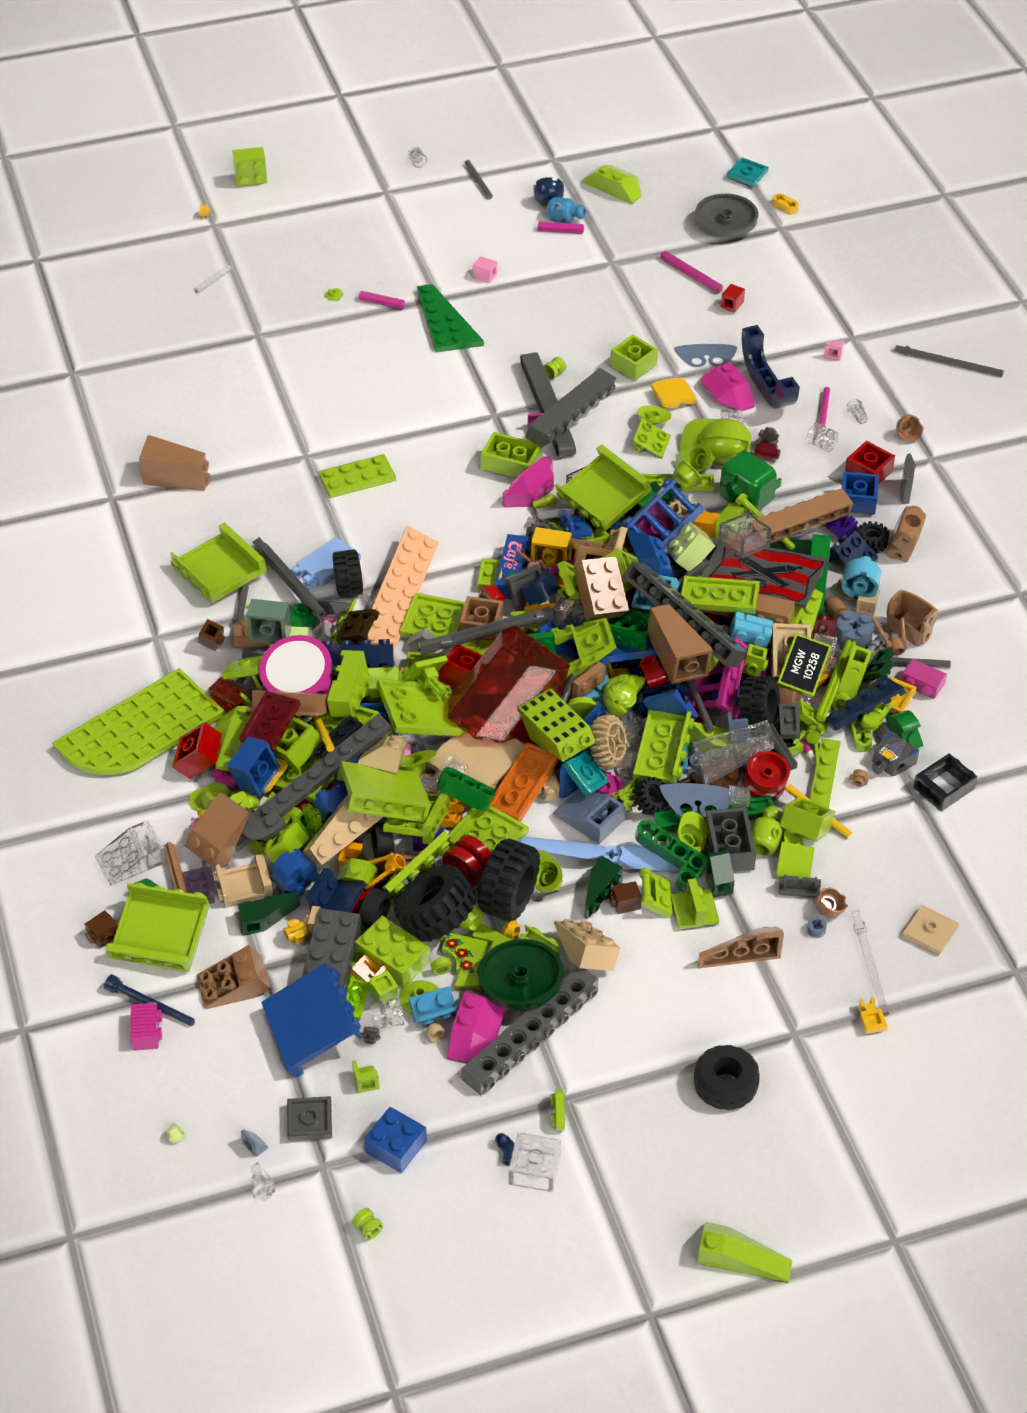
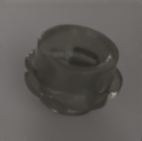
[361,1027,381,1044]

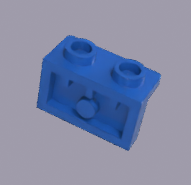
[559,509,592,539]

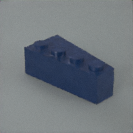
[321,639,394,668]

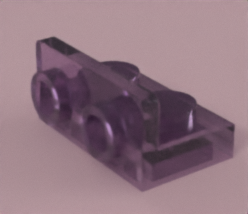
[182,860,218,904]

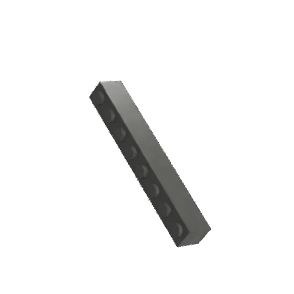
[525,368,616,448]

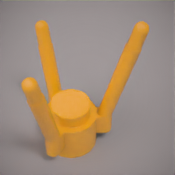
[365,852,406,890]

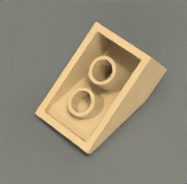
[770,623,811,682]

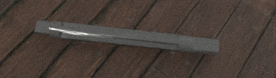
[252,537,327,620]
[418,606,554,655]

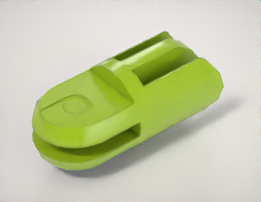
[861,701,894,731]

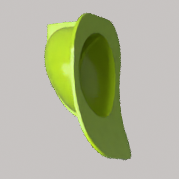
[680,418,751,466]

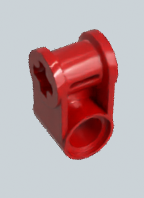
[640,656,668,690]

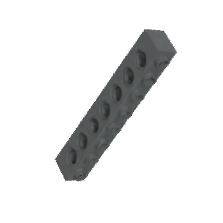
[622,561,748,667]
[462,967,598,1095]

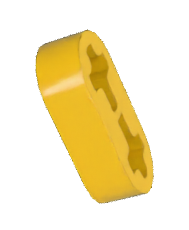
[772,193,799,215]

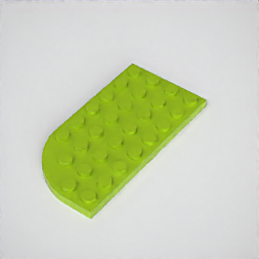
[52,668,225,775]

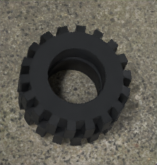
[332,549,363,598]
[739,677,780,725]

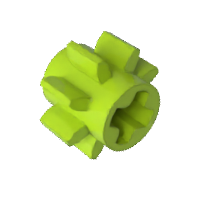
[612,789,636,813]

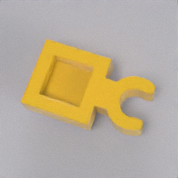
[859,997,887,1034]

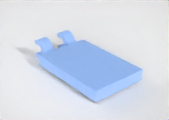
[290,537,361,590]

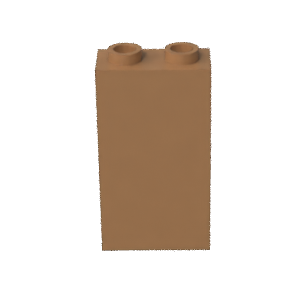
[139,435,211,491]
[647,604,713,684]

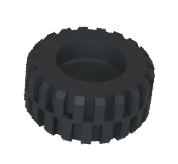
[477,838,540,921]
[394,865,476,942]

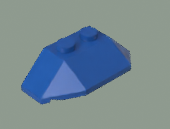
[627,530,675,578]

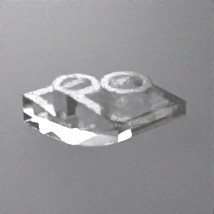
[427,754,468,795]

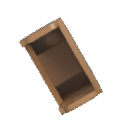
[886,506,926,562]
[886,590,938,645]

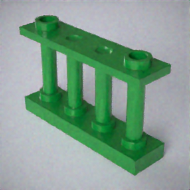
[582,608,650,651]

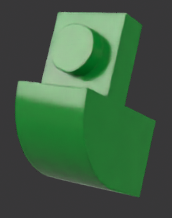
[885,710,924,748]

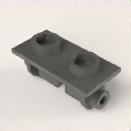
[779,874,821,897]

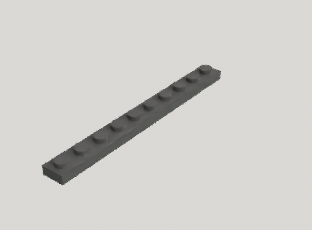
[235,714,392,852]

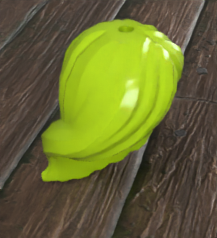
[603,674,645,717]

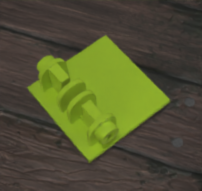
[632,418,671,459]

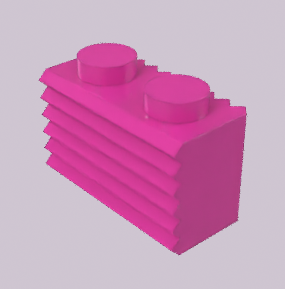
[901,659,947,699]
[130,1002,163,1051]

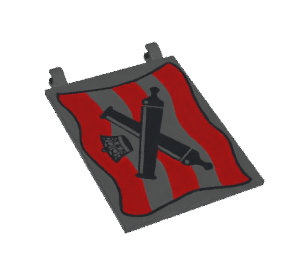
[688,536,828,608]

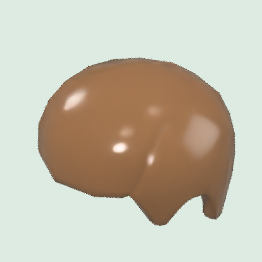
[896,414,924,443]
[815,887,848,918]

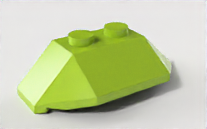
[582,165,641,205]

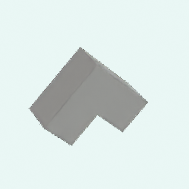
[407,628,436,653]

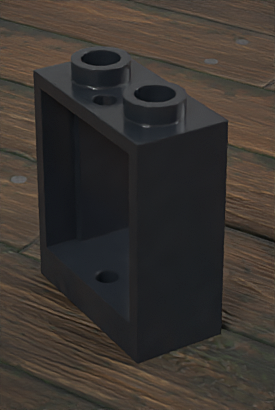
[913,753,978,812]

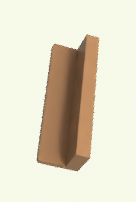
[246,690,327,716]

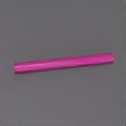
[817,387,830,436]

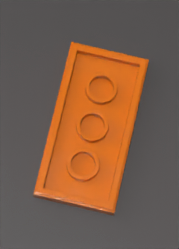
[491,743,559,822]

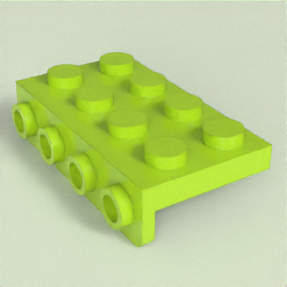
[633,710,694,784]

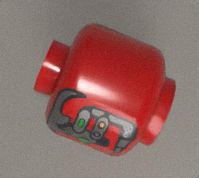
[478,585,505,607]

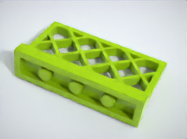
[383,792,450,844]

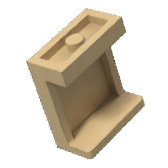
[213,854,273,908]

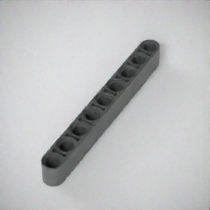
[520,352,576,457]

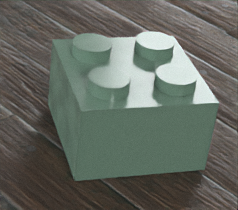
[246,599,291,644]

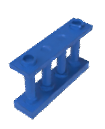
[622,477,706,550]

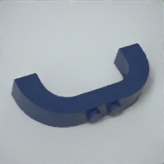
[741,325,800,409]

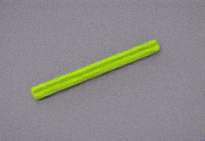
[815,639,856,722]

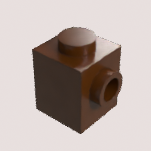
[198,619,225,651]
[609,881,642,914]
[85,910,118,948]

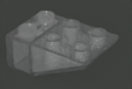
[95,820,167,886]

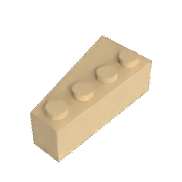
[303,793,383,867]

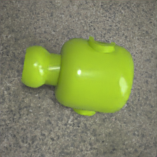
[751,806,783,856]

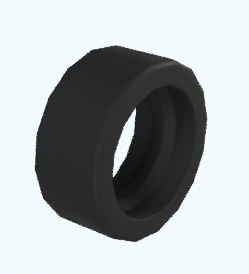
[371,822,394,859]
[359,888,391,928]

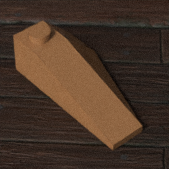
[698,926,784,969]

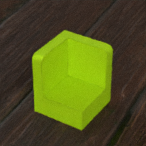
[368,970,398,1007]
[352,1060,379,1093]

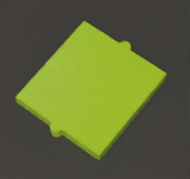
[776,842,815,879]

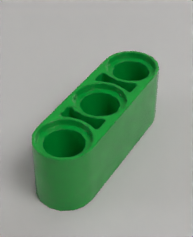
[436,767,496,812]

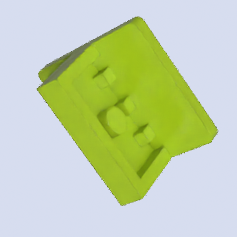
[671,879,719,929]

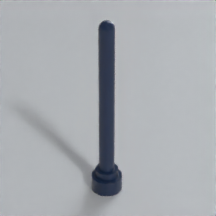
[104,974,195,1026]

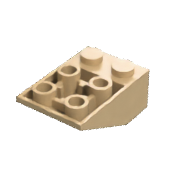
[554,919,621,971]

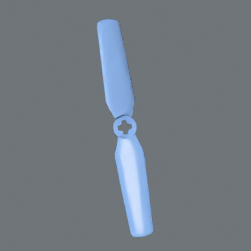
[519,836,701,873]

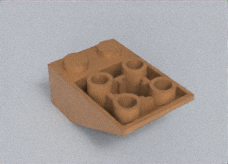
[196,945,271,1009]

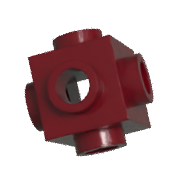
[812,615,837,642]

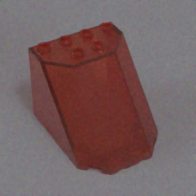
[448,625,570,744]

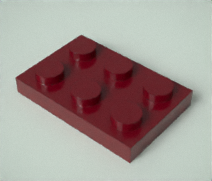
[239,691,301,751]

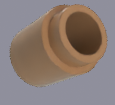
[824,596,849,620]

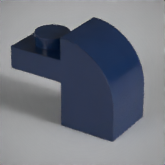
[521,568,559,606]

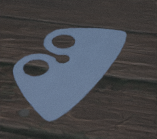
[674,344,737,367]
[660,783,734,817]

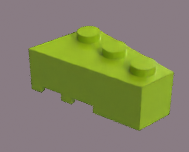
[327,650,372,717]

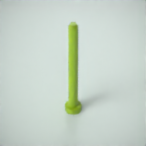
[736,493,795,550]

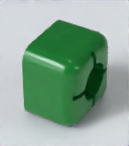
[719,450,782,515]

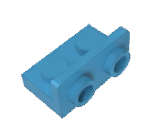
[408,986,458,1025]

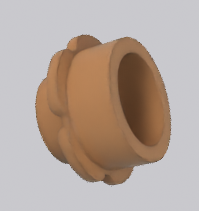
[850,769,869,787]

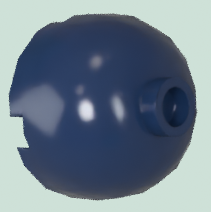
[533,177,564,207]

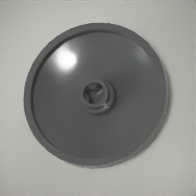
[695,193,758,237]

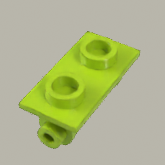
[518,924,560,956]

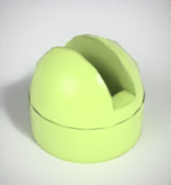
[166,1123,186,1143]

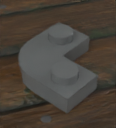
[241,807,287,841]

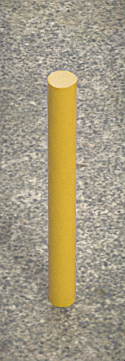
[312,715,334,752]
[785,784,853,838]

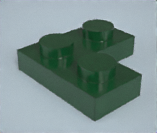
[862,648,895,682]

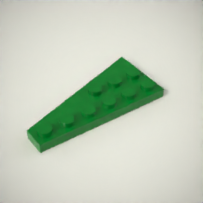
[417,284,484,353]

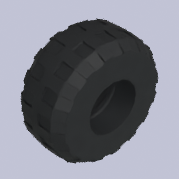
[694,1045,760,1110]

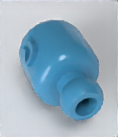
[547,197,587,223]

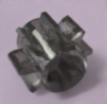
[757,427,780,445]

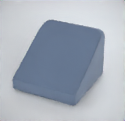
[241,1129,268,1157]

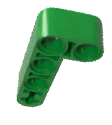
[635,820,707,892]

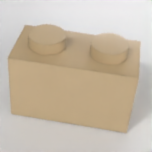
[358,735,407,774]

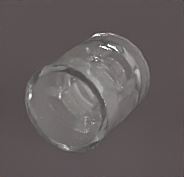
[806,422,839,452]
[370,998,404,1030]

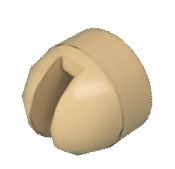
[426,1023,445,1042]

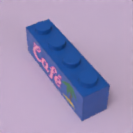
[495,534,531,600]

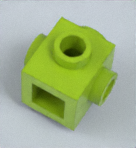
[742,643,768,677]

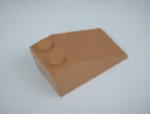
[185,792,250,867]

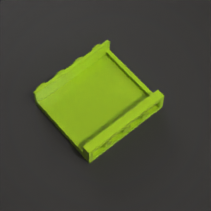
[555,444,652,531]
[170,522,267,603]
[337,761,431,822]
[106,882,210,972]

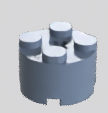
[834,610,874,650]

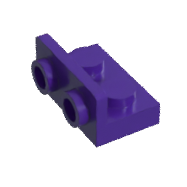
[823,516,858,538]

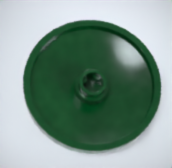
[478,939,563,1010]

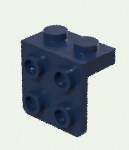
[829,530,878,564]

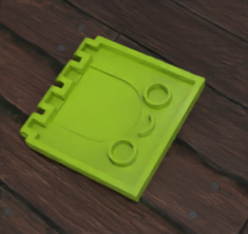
[376,679,468,736]

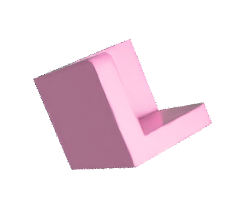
[473,256,497,283]

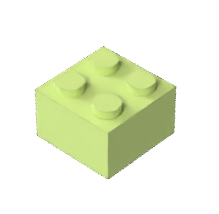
[667,521,715,571]

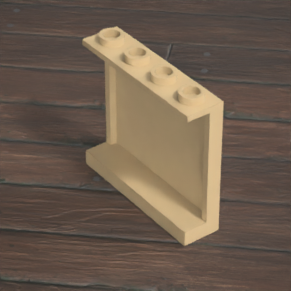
[426,715,525,792]

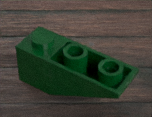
[585,856,623,919]
[238,891,300,936]

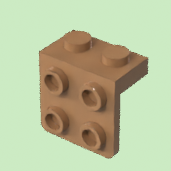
[552,659,605,698]

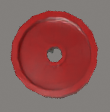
[743,751,790,801]
[442,835,491,887]

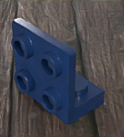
[305,868,366,913]

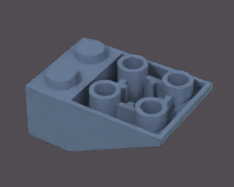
[553,789,625,844]

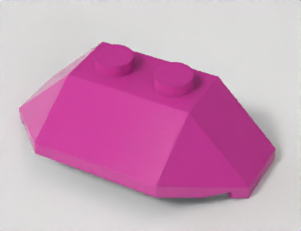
[700,362,755,412]
[503,456,554,508]
[447,988,505,1064]

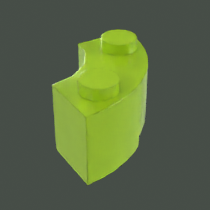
[265,813,310,863]

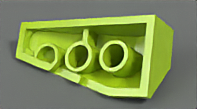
[214,706,253,771]

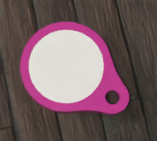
[259,635,333,711]

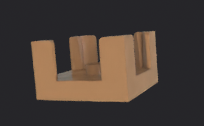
[567,538,614,566]

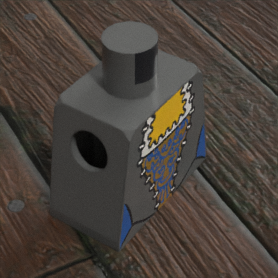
[872,731,919,776]

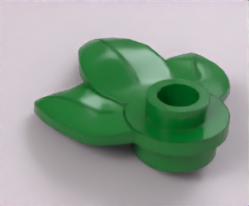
[290,603,316,628]

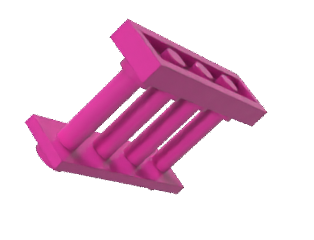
[688,637,747,720]

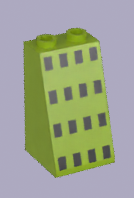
[518,688,596,762]

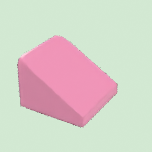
[824,341,844,361]

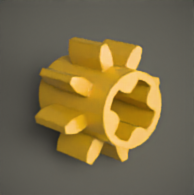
[283,918,309,945]

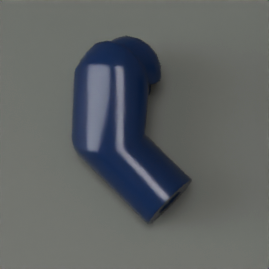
[495,1133,516,1166]

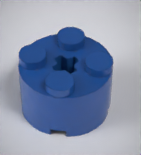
[312,784,348,827]
[270,849,319,897]

